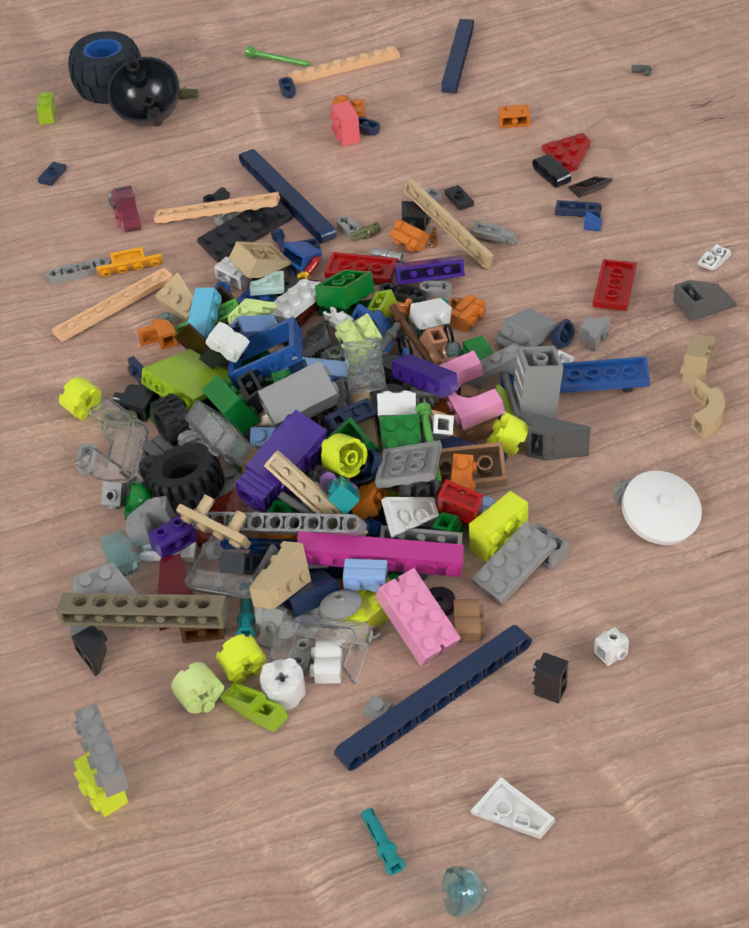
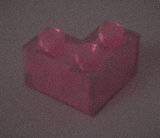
[111,186,142,234]

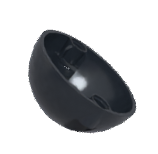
[107,57,180,126]

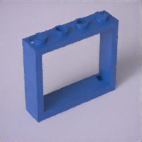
[228,316,302,390]

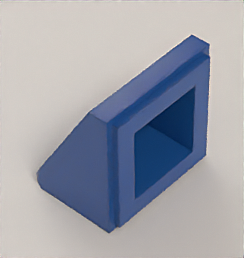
[584,211,602,231]

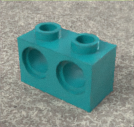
[327,476,360,514]

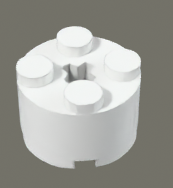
[260,658,306,710]

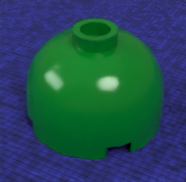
[124,482,152,520]

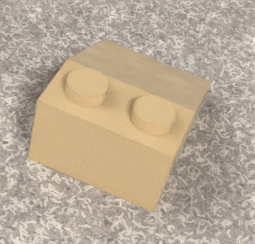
[228,241,292,279]

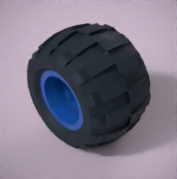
[68,31,141,104]

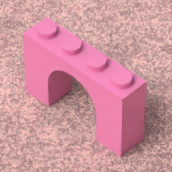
[439,351,505,431]

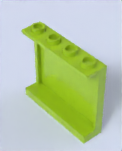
[141,349,239,415]

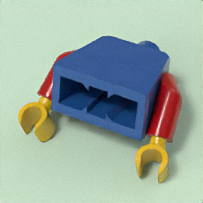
[280,241,322,281]

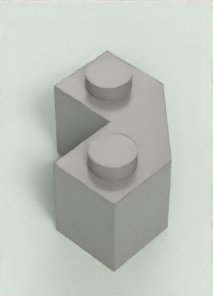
[125,496,174,547]

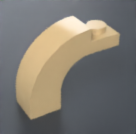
[691,379,725,439]

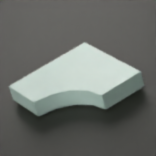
[250,271,284,296]

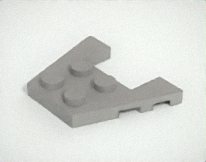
[70,563,138,636]

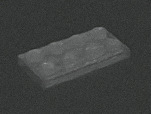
[343,337,387,395]

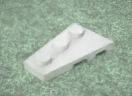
[381,497,439,538]
[471,778,555,839]

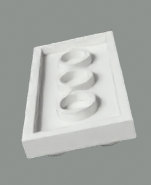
[271,279,321,322]

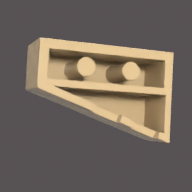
[680,333,716,384]
[249,541,311,610]

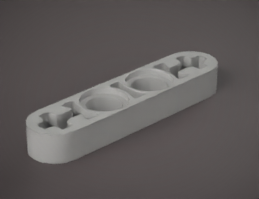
[46,257,110,284]

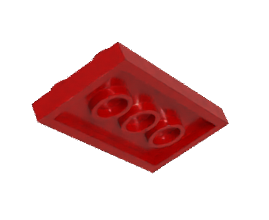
[324,252,397,284]
[592,259,637,311]

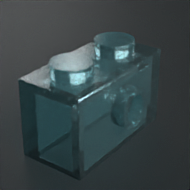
[99,530,140,577]

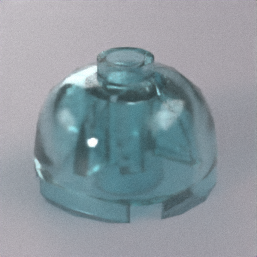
[442,866,487,917]

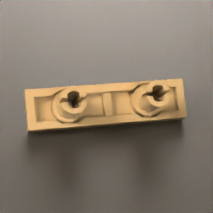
[176,494,251,550]

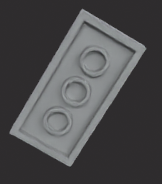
[471,521,557,605]

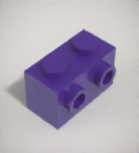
[148,515,197,558]

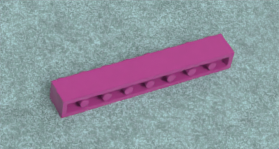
[297,531,463,577]

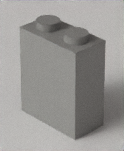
[501,308,558,347]

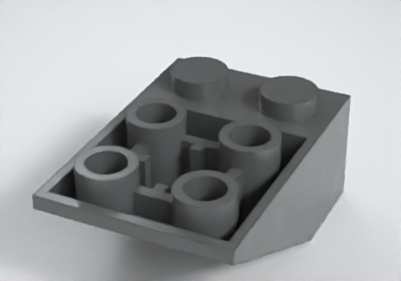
[673,280,737,321]
[527,414,591,461]

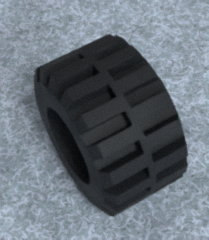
[150,393,193,444]

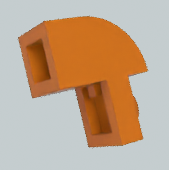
[137,319,178,350]

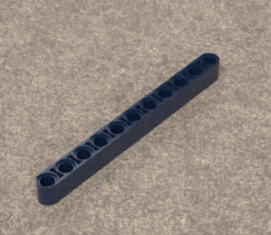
[239,149,337,244]
[334,625,532,771]

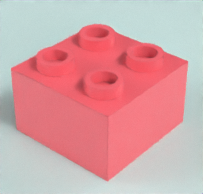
[330,101,360,146]

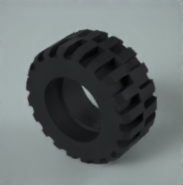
[146,443,225,513]

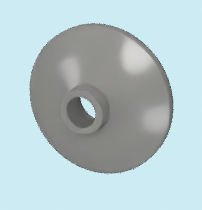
[320,589,362,620]

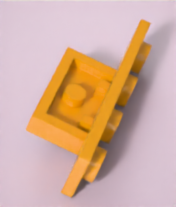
[96,247,163,277]

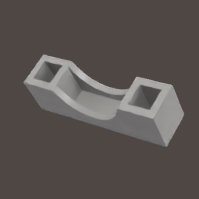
[457,342,520,391]

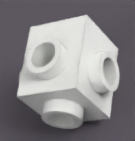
[594,627,629,666]

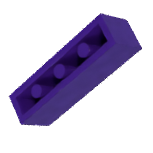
[394,255,465,284]
[392,354,458,397]

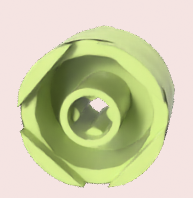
[171,662,224,713]

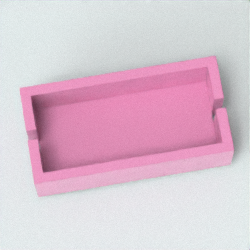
[375,568,461,666]

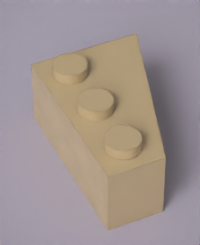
[154,272,193,322]

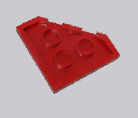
[542,133,590,172]

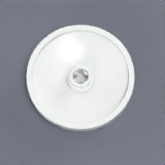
[621,471,702,545]

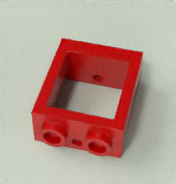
[437,479,484,525]

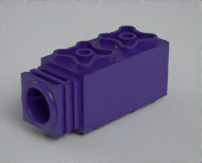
[236,410,327,513]

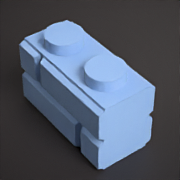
[343,559,388,592]

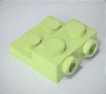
[228,298,277,325]
[334,313,383,354]

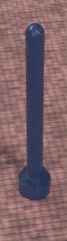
[271,228,297,277]

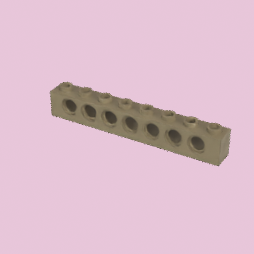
[56,593,229,629]

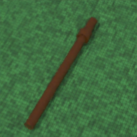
[389,304,435,364]

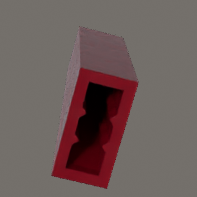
[158,553,194,631]

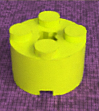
[59,376,102,420]
[486,411,529,457]
[321,433,367,478]
[216,634,266,685]

